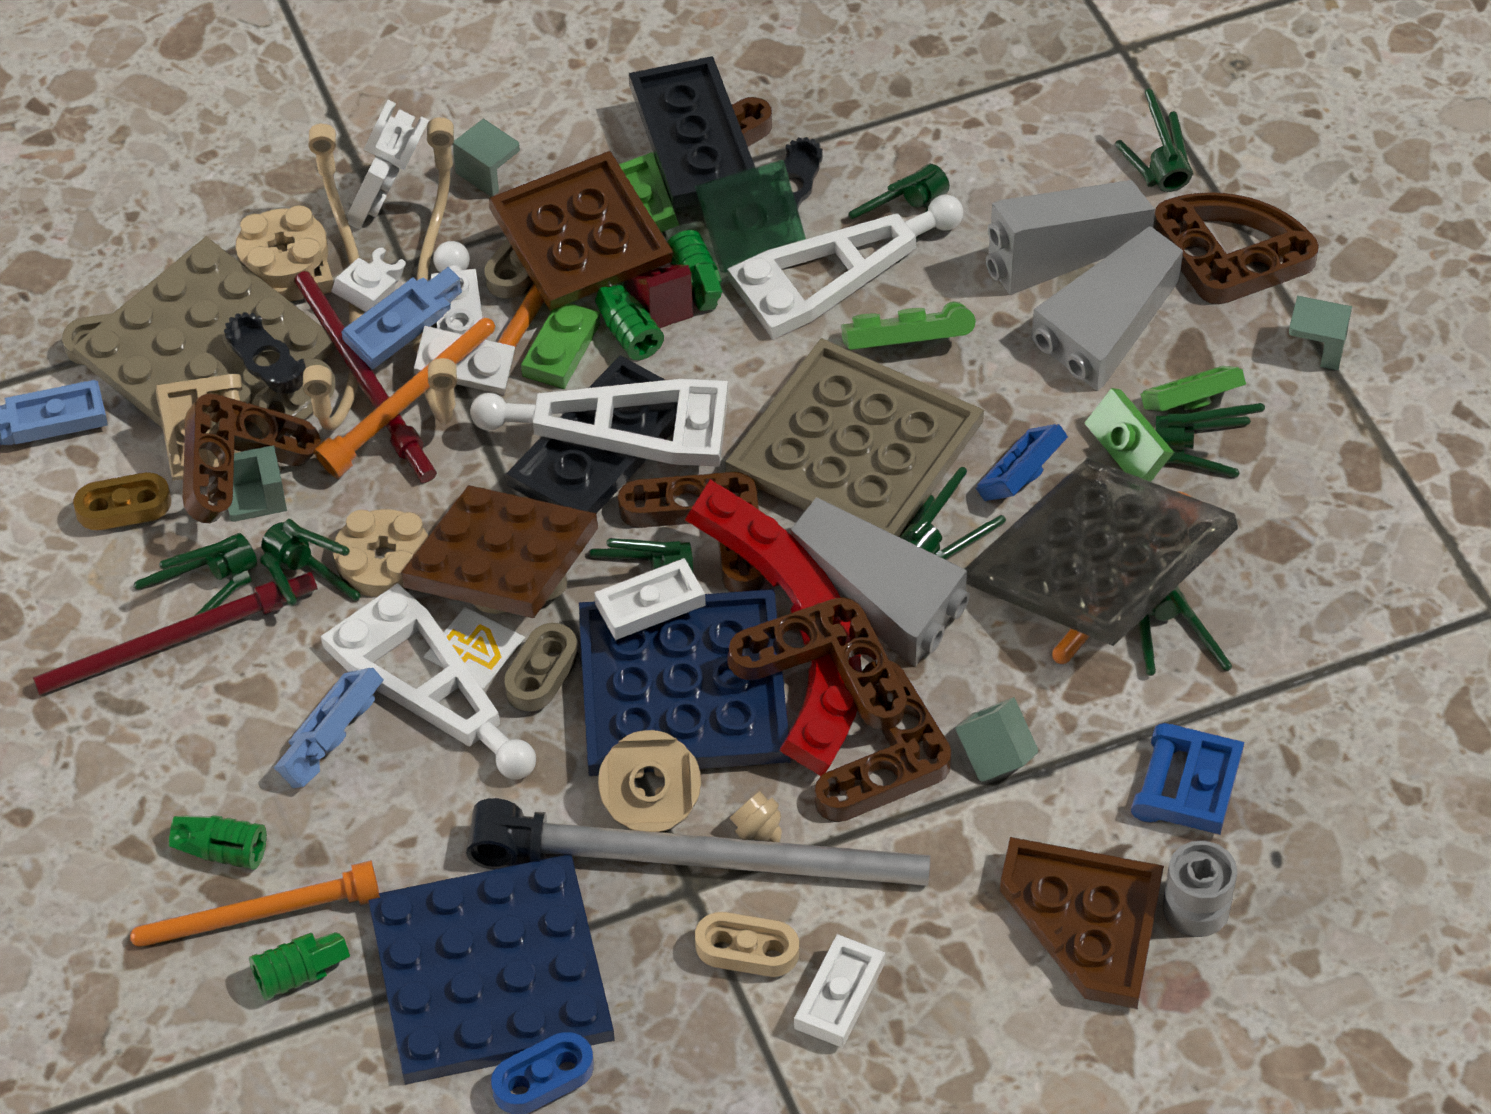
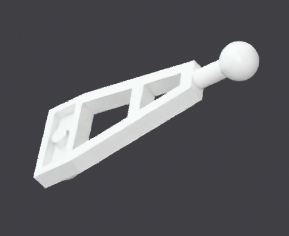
[727,195,964,340]
[470,379,729,467]
[321,583,536,780]

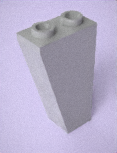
[986,180,1155,295]
[1031,226,1183,391]
[791,497,970,667]

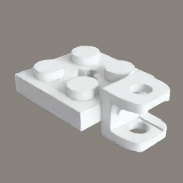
[346,100,429,230]

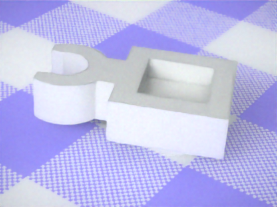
[331,247,406,312]

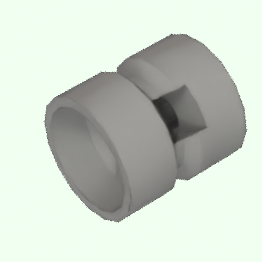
[1163,841,1238,937]

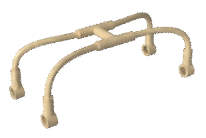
[303,117,457,431]

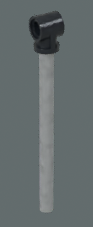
[466,798,930,886]

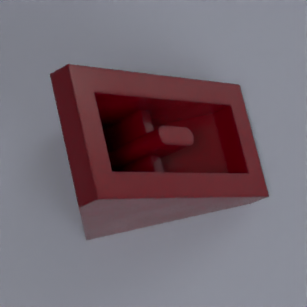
[624,265,693,328]

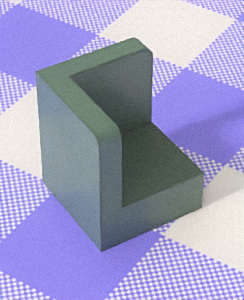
[452,118,520,197]
[1289,295,1352,371]
[218,445,287,522]
[955,697,1038,781]

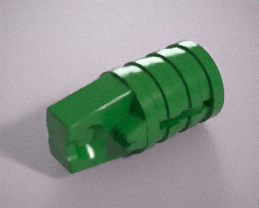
[667,230,722,311]
[595,285,664,360]
[169,815,267,870]
[249,932,350,1001]

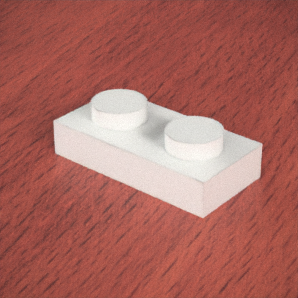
[414,326,515,395]
[594,558,705,640]
[794,934,885,1048]

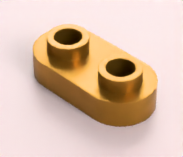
[73,472,172,530]

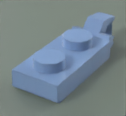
[342,267,462,370]
[0,380,108,445]
[274,668,384,788]

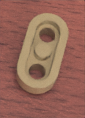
[695,912,799,977]

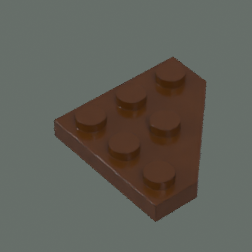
[1000,837,1164,1009]

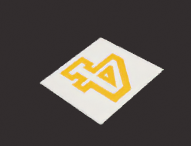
[423,607,525,689]

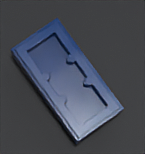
[976,424,1068,501]

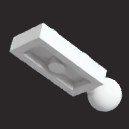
[431,241,482,334]

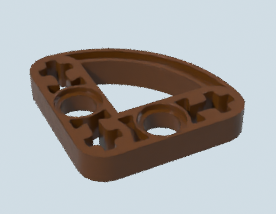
[1153,192,1319,305]

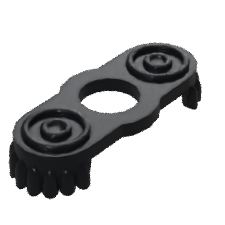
[758,137,823,223]
[224,312,306,394]

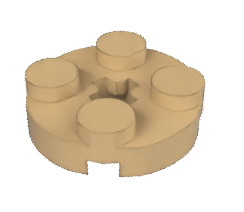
[236,205,328,288]
[333,509,428,597]
[598,730,701,833]

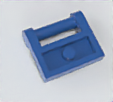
[1131,723,1244,835]

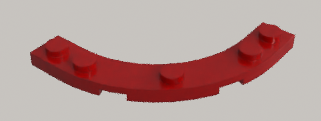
[685,479,862,776]

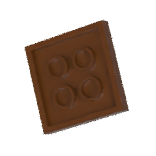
[489,151,673,311]
[401,485,598,618]

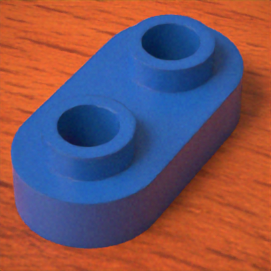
[491,1032,594,1114]

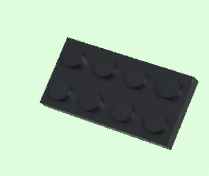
[629,56,760,209]
[506,355,678,514]

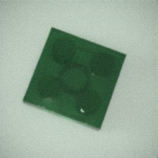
[695,159,806,273]

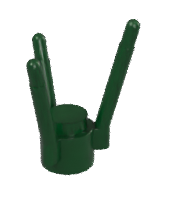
[1115,88,1194,192]
[848,163,950,263]
[1156,403,1265,478]
[900,467,1006,560]
[260,519,361,606]
[133,533,257,616]
[589,538,693,572]
[1132,569,1232,676]

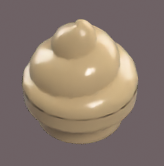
[730,791,782,842]

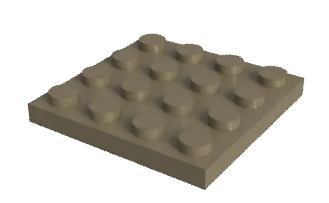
[73,236,337,429]
[725,338,984,537]

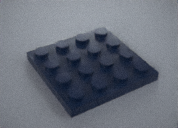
[579,589,791,776]
[368,855,615,1085]

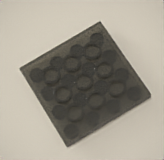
[964,458,1238,646]

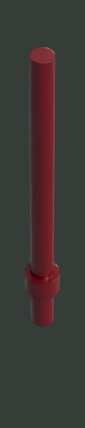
[294,271,437,483]
[33,571,318,695]

